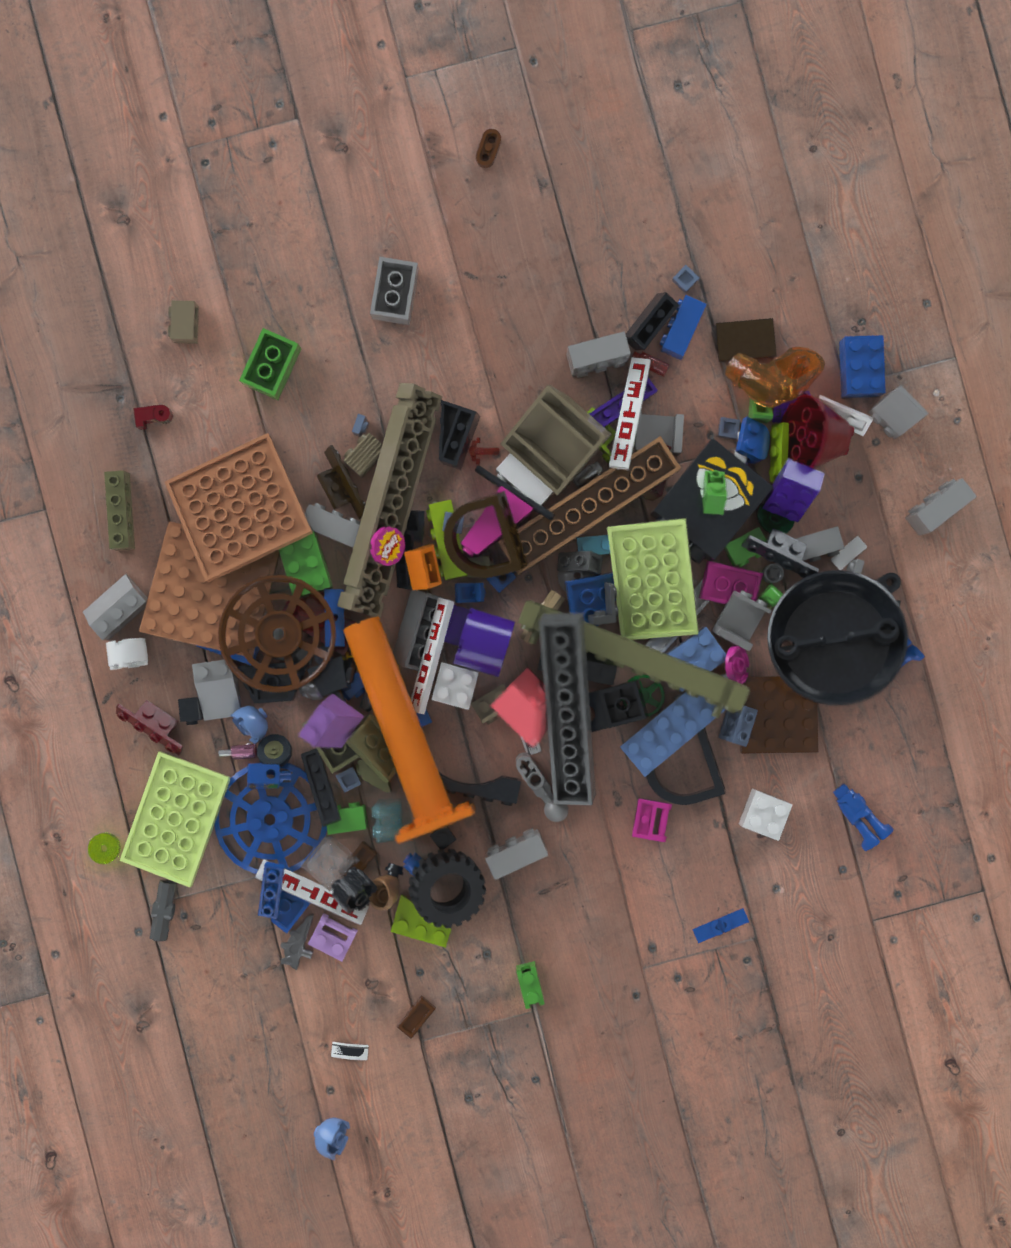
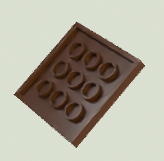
[740,676,819,754]

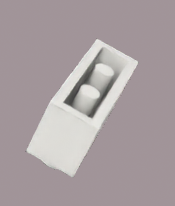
[496,453,554,506]

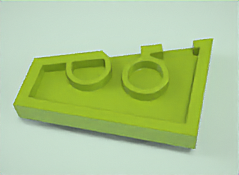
[391,894,451,948]

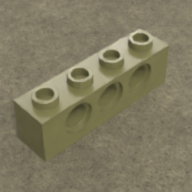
[104,470,135,550]

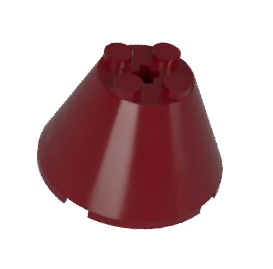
[781,395,854,469]

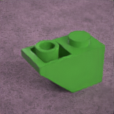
[703,470,727,515]

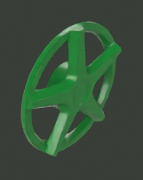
[622,674,665,717]

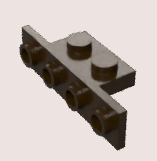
[317,445,366,520]

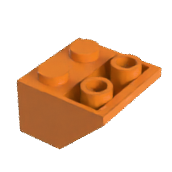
[404,543,442,590]

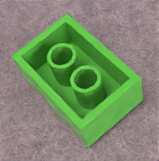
[239,328,302,400]
[279,531,333,598]

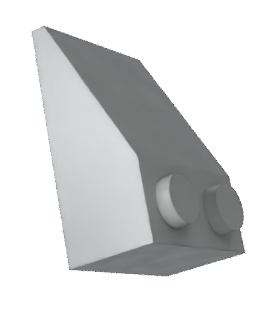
[868,385,928,439]
[192,659,242,721]

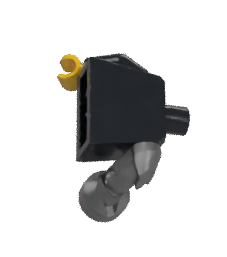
[299,652,356,702]

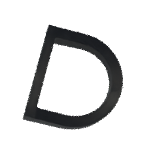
[646,727,726,805]

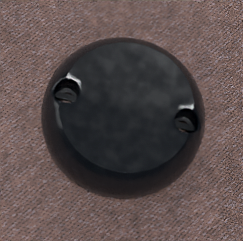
[767,570,908,706]

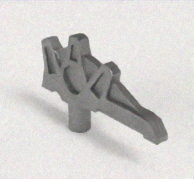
[280,915,314,970]

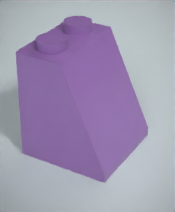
[299,693,364,748]

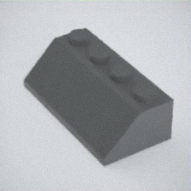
[393,589,452,671]

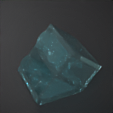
[372,799,402,843]

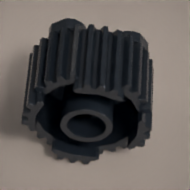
[331,867,378,914]

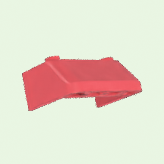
[491,667,548,747]

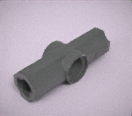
[150,880,177,942]

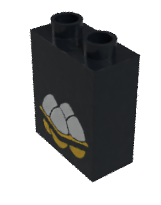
[650,438,773,564]

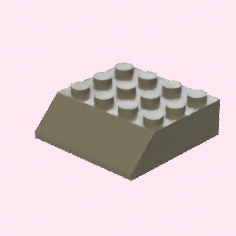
[501,385,612,495]

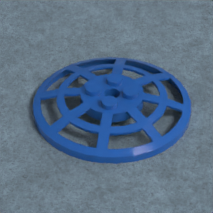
[214,762,328,874]

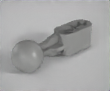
[516,752,569,822]

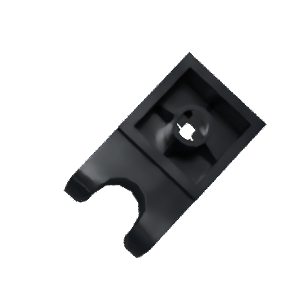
[589,679,649,732]

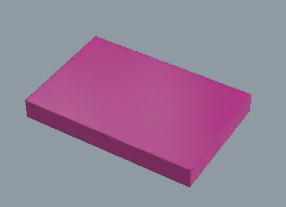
[698,561,763,604]

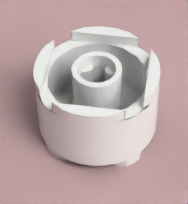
[106,638,148,670]

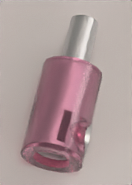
[219,743,257,760]

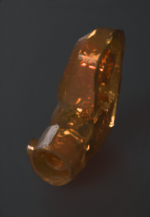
[725,346,825,408]

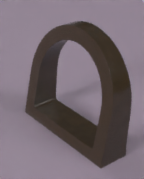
[444,491,528,578]

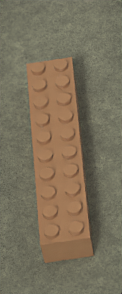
[498,436,682,575]

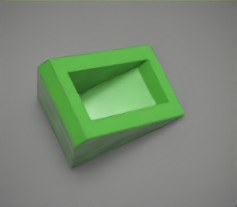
[748,392,773,423]

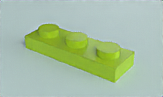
[769,422,789,482]

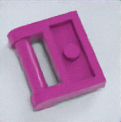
[632,798,672,842]

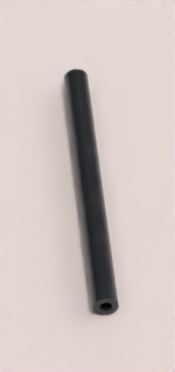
[475,465,555,521]

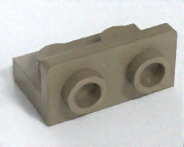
[471,684,507,725]

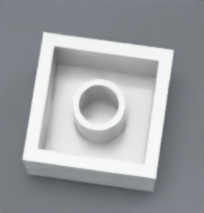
[431,662,479,710]
[739,788,792,841]

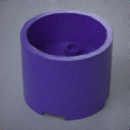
[454,608,515,677]

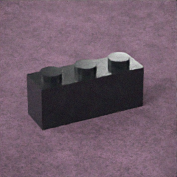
[625,292,679,351]

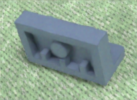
[718,706,758,747]

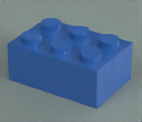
[839,335,886,398]

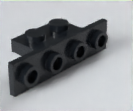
[741,528,819,578]

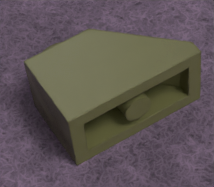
[356,759,392,793]

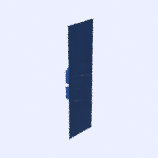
[692,908,749,943]

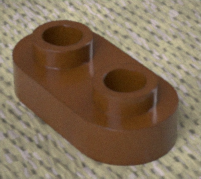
[476,129,501,168]

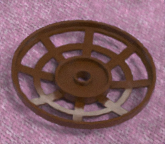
[218,575,336,692]

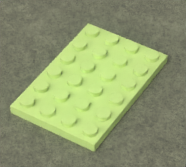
[607,519,699,640]
[120,751,231,887]

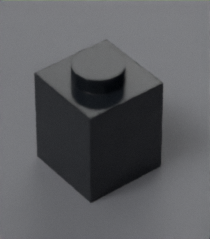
[178,697,204,725]

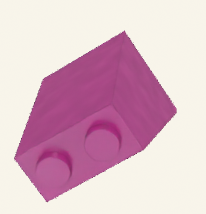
[461,486,533,557]

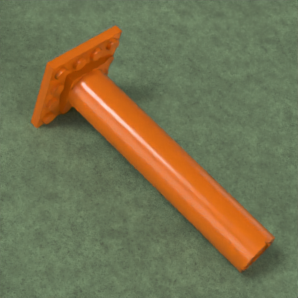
[343,616,476,844]

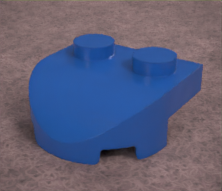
[736,416,770,464]

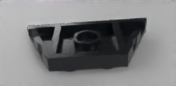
[237,662,309,704]

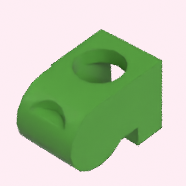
[758,583,784,609]

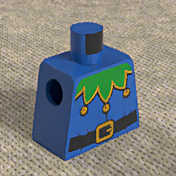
[247,764,291,789]

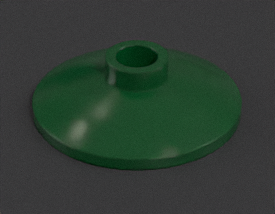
[757,503,795,534]

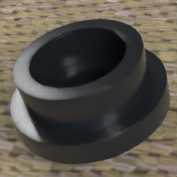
[385,863,404,878]

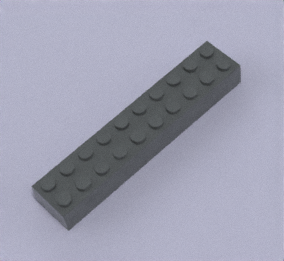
[539,613,596,805]

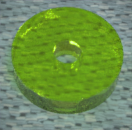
[88,832,121,864]

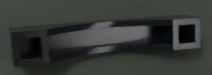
[438,771,521,806]

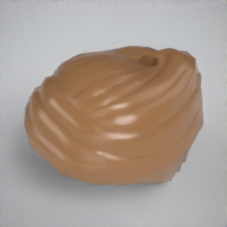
[369,874,400,910]

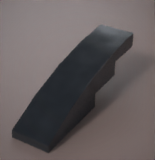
[396,510,425,590]

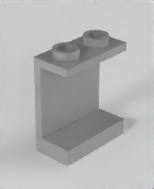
[634,412,684,456]
[712,590,772,651]

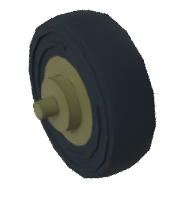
[257,734,292,767]

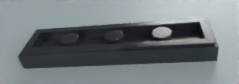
[301,748,342,827]

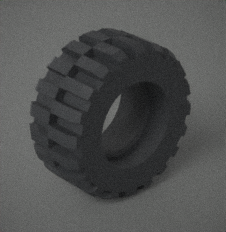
[408,849,486,928]

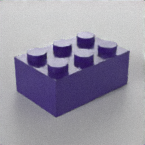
[762,459,825,522]

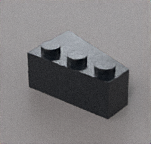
[439,400,480,470]

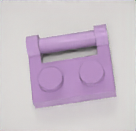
[308,913,358,962]

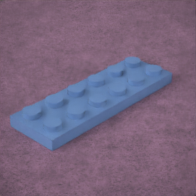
[620,692,726,777]

